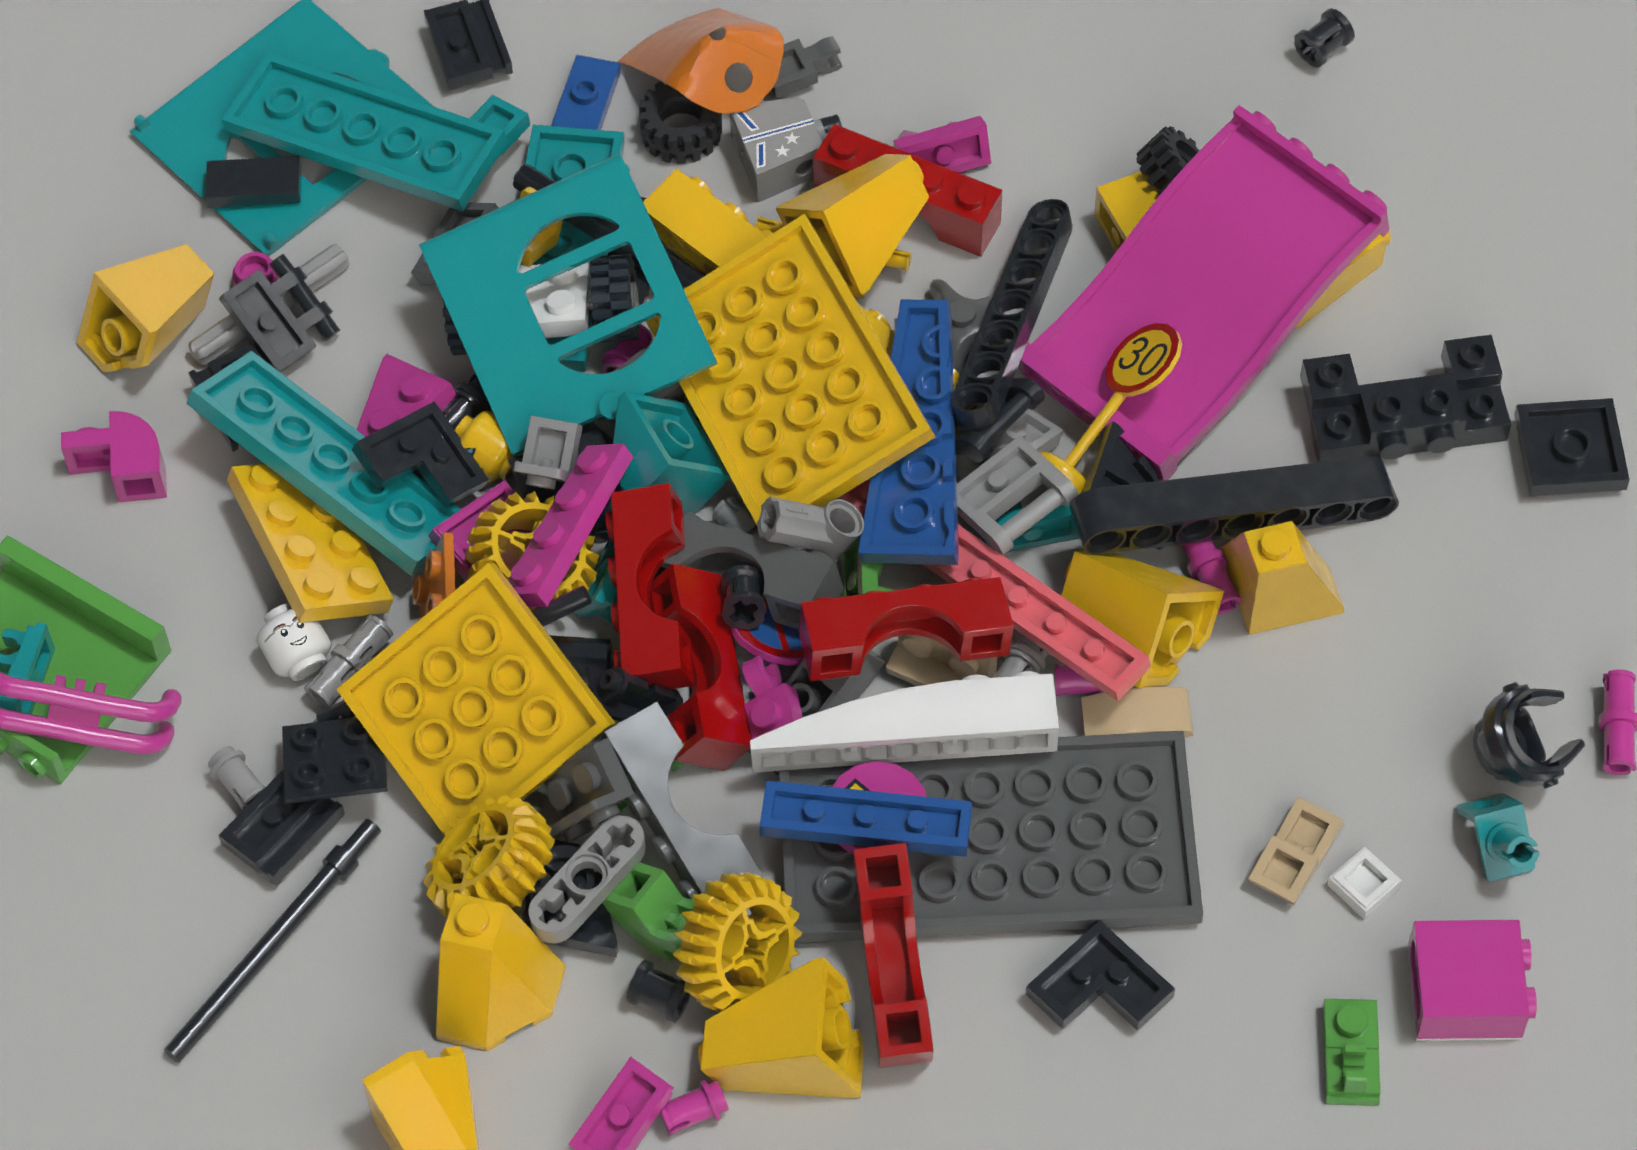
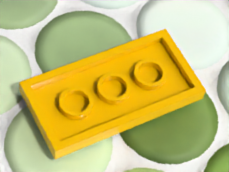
[227,464,394,623]

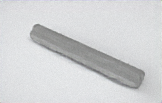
[188,244,350,365]

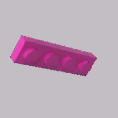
[508,444,633,607]

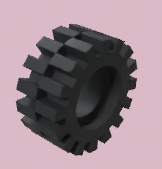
[1136,126,1200,195]

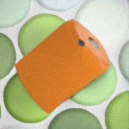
[618,8,784,114]

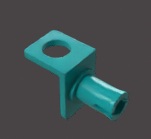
[1457,793,1539,882]

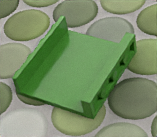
[0,535,172,785]

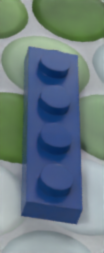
[759,780,972,857]

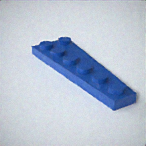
[858,299,959,565]

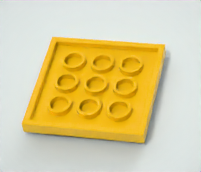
[336,563,616,833]

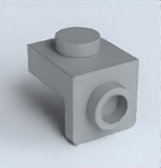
[513,416,583,490]

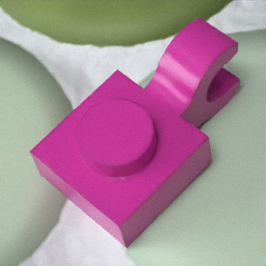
[742,655,803,739]

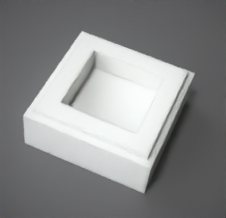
[1327,846,1402,919]

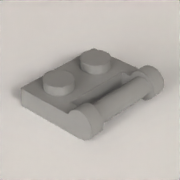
[957,436,1078,555]

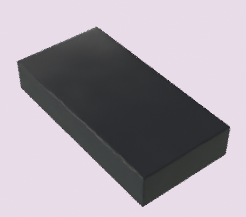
[205,156,302,208]

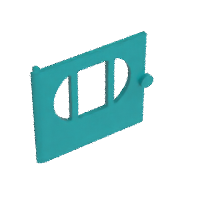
[129,0,434,256]
[419,153,718,457]

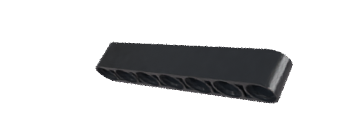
[1069,456,1399,555]

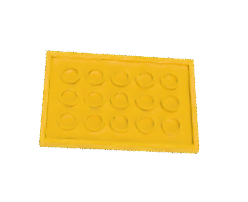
[646,213,936,525]

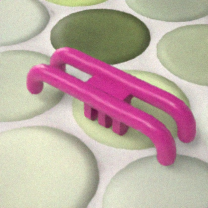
[0,671,182,755]

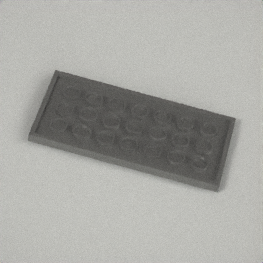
[779,731,1203,943]

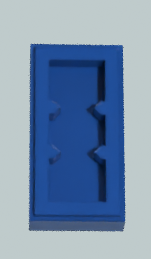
[551,54,621,130]

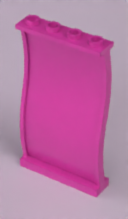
[1018,105,1389,481]

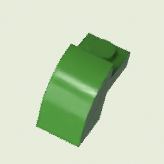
[602,862,694,962]

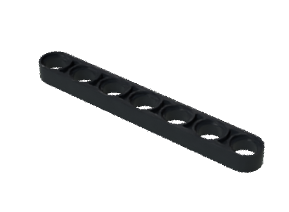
[951,199,1073,430]

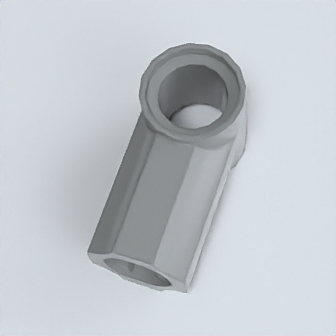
[757,497,864,560]

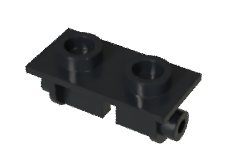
[585,666,684,722]

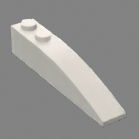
[750,671,1059,772]

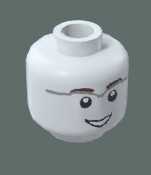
[257,604,331,681]

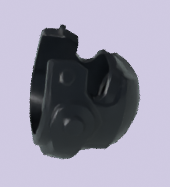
[1473,682,1585,789]

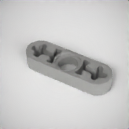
[529,815,646,943]

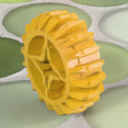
[464,491,599,610]
[423,794,555,918]
[672,872,803,1012]

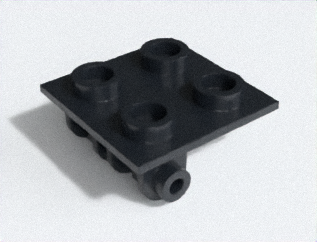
[282,717,388,804]

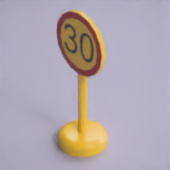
[1039,323,1182,495]

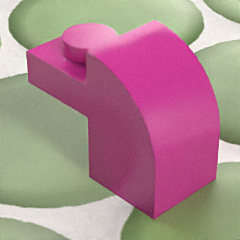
[61,411,167,502]

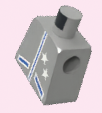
[729,97,842,202]

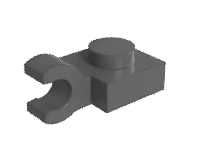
[771,36,842,99]

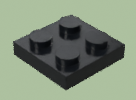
[1514,398,1630,497]

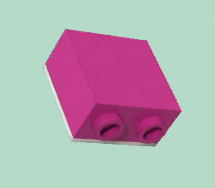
[1408,920,1537,1041]

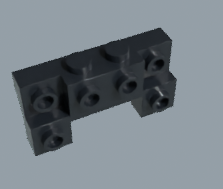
[1300,335,1512,462]

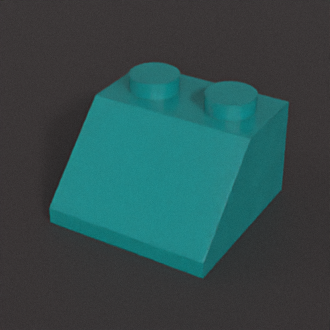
[613,391,730,514]

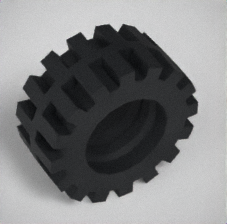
[639,81,722,164]

